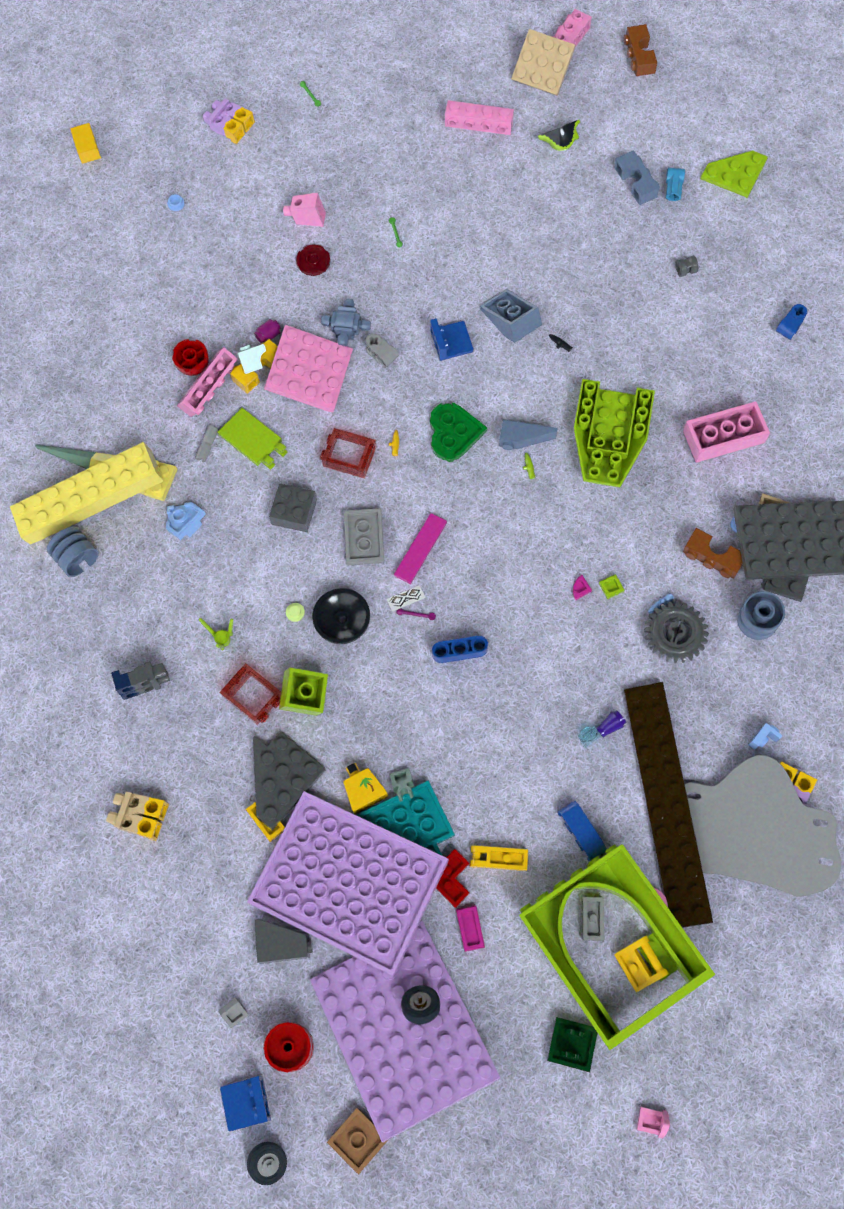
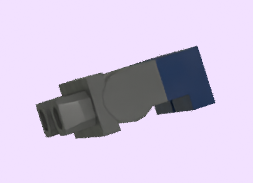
[111,661,170,700]

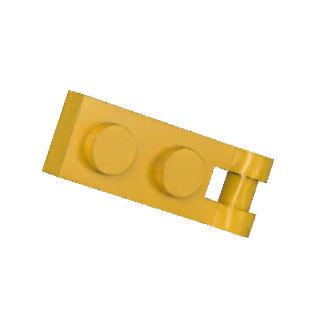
[470,846,528,871]

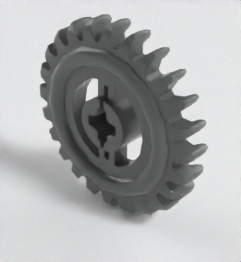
[644,601,709,663]

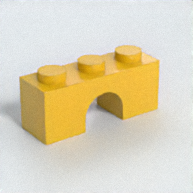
[230,339,278,394]

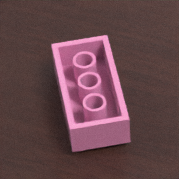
[683,401,770,463]

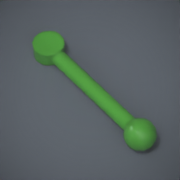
[300,81,321,107]
[389,217,403,248]

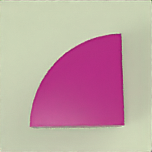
[573,575,592,601]

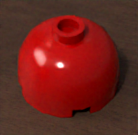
[172,339,209,376]

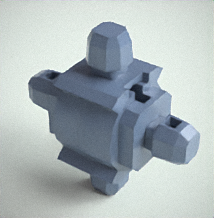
[321,299,371,346]

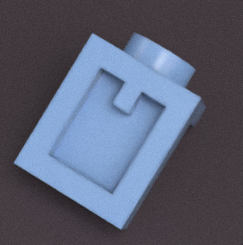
[748,723,782,750]

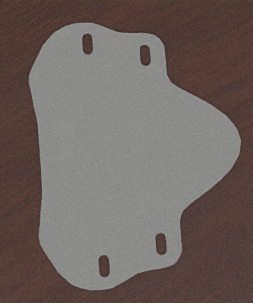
[685,755,841,897]

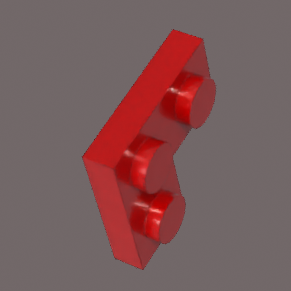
[436,849,470,909]

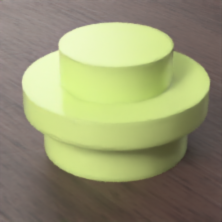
[286,603,305,622]

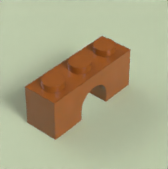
[624,24,657,76]
[683,528,743,579]

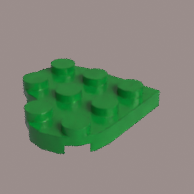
[430,403,487,462]

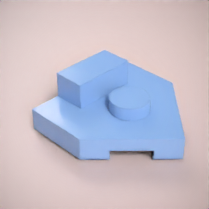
[166,502,206,541]

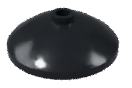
[312,588,370,644]

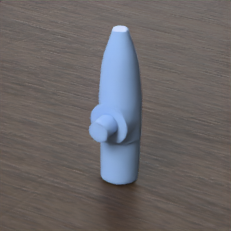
[648,593,674,614]

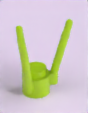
[198,618,234,651]

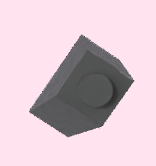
[255,919,313,964]

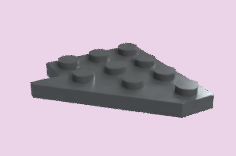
[253,732,326,830]

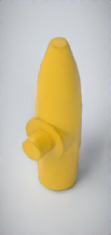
[389,430,399,456]

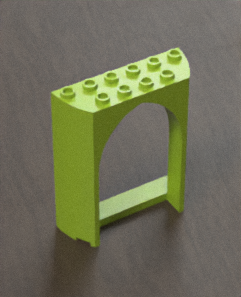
[519,844,715,1050]

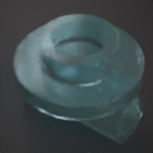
[578,726,601,748]

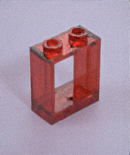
[320,428,377,479]
[219,663,281,726]

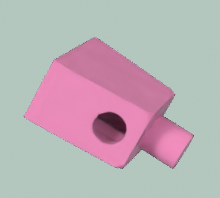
[283,193,326,227]

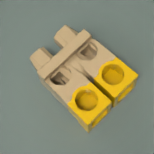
[106,791,169,841]

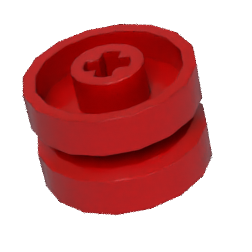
[263,1022,314,1073]

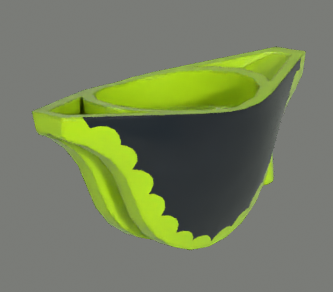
[538,119,580,151]

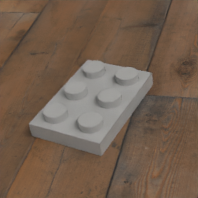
[344,508,385,566]

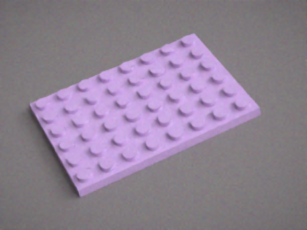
[247,791,449,976]
[310,921,501,1142]

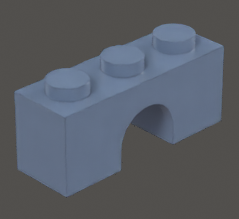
[614,150,660,205]

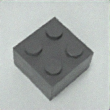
[269,483,317,533]

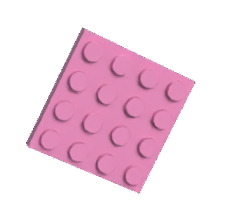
[264,325,353,412]

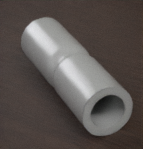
[195,425,219,462]

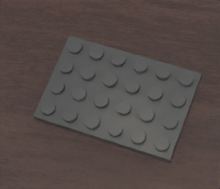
[733,501,844,580]

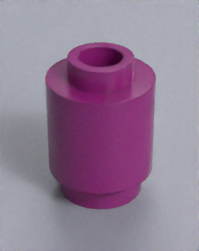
[254,319,281,343]

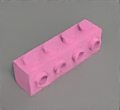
[552,9,592,46]
[445,100,514,135]
[177,347,238,417]

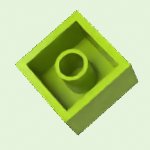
[279,667,328,716]

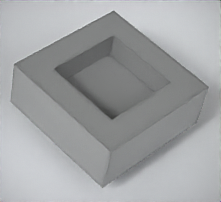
[218,997,248,1028]

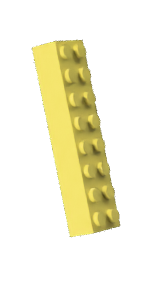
[10,442,164,544]

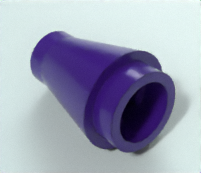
[596,710,627,738]

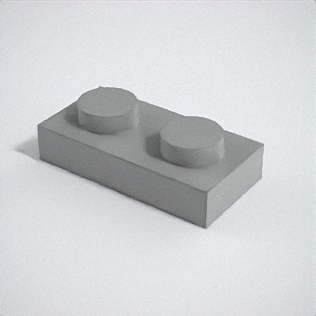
[582,897,604,941]

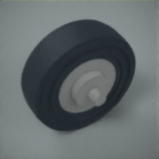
[247,1142,287,1185]

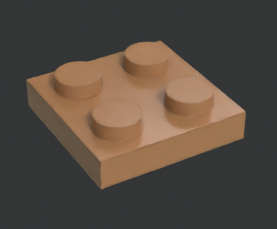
[327,1107,388,1175]

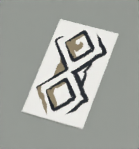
[386,585,426,612]

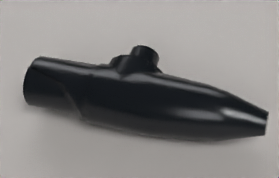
[549,334,573,352]

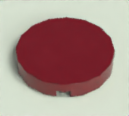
[296,244,331,276]

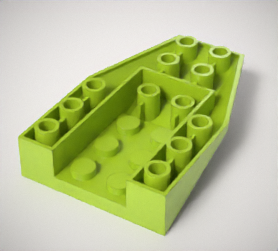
[573,379,655,488]

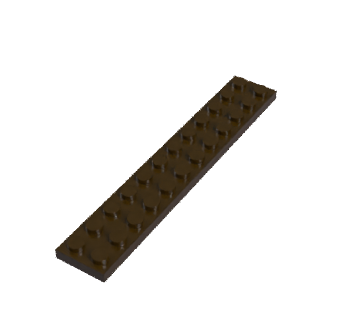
[624,682,713,928]

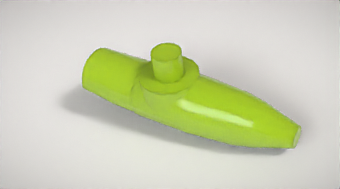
[523,452,536,479]

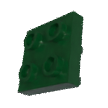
[547,1017,598,1072]

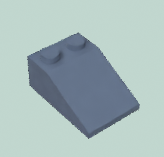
[479,289,542,343]

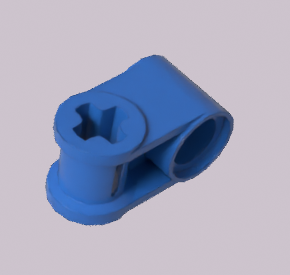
[776,304,807,340]

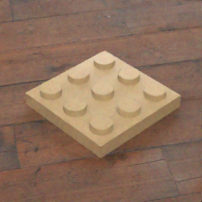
[511,29,576,96]

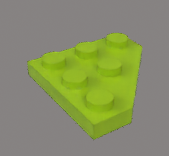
[700,150,768,198]

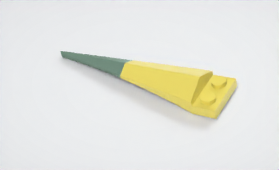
[35,445,178,501]

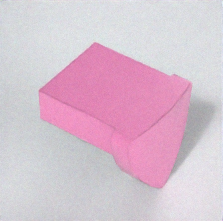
[637,1107,670,1139]

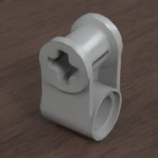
[366,334,399,368]

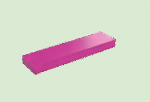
[394,513,447,584]

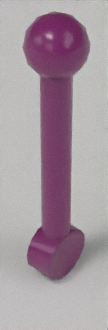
[396,608,436,620]

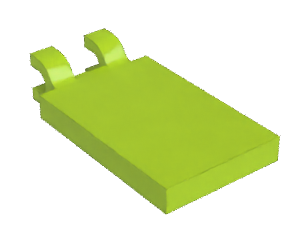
[217,408,288,470]

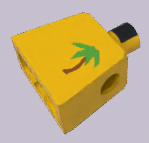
[343,763,388,815]

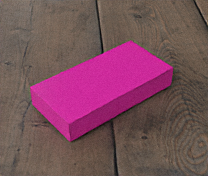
[456,906,485,952]

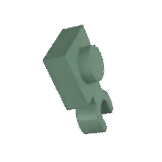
[390,768,414,801]

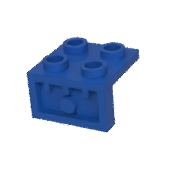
[430,318,474,361]
[220,1076,271,1132]

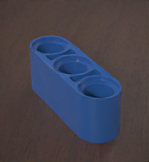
[432,636,488,663]
[557,801,607,861]

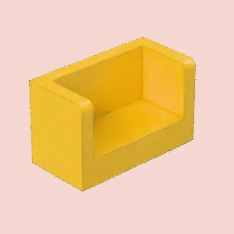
[70,123,101,164]

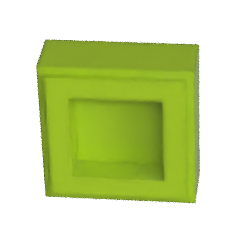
[598,574,625,600]

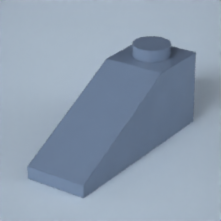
[499,419,558,450]

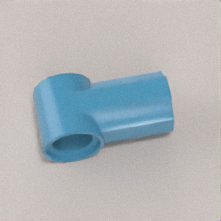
[666,167,685,201]

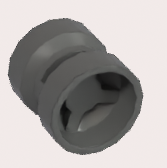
[675,255,699,277]

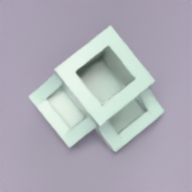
[237,344,266,374]

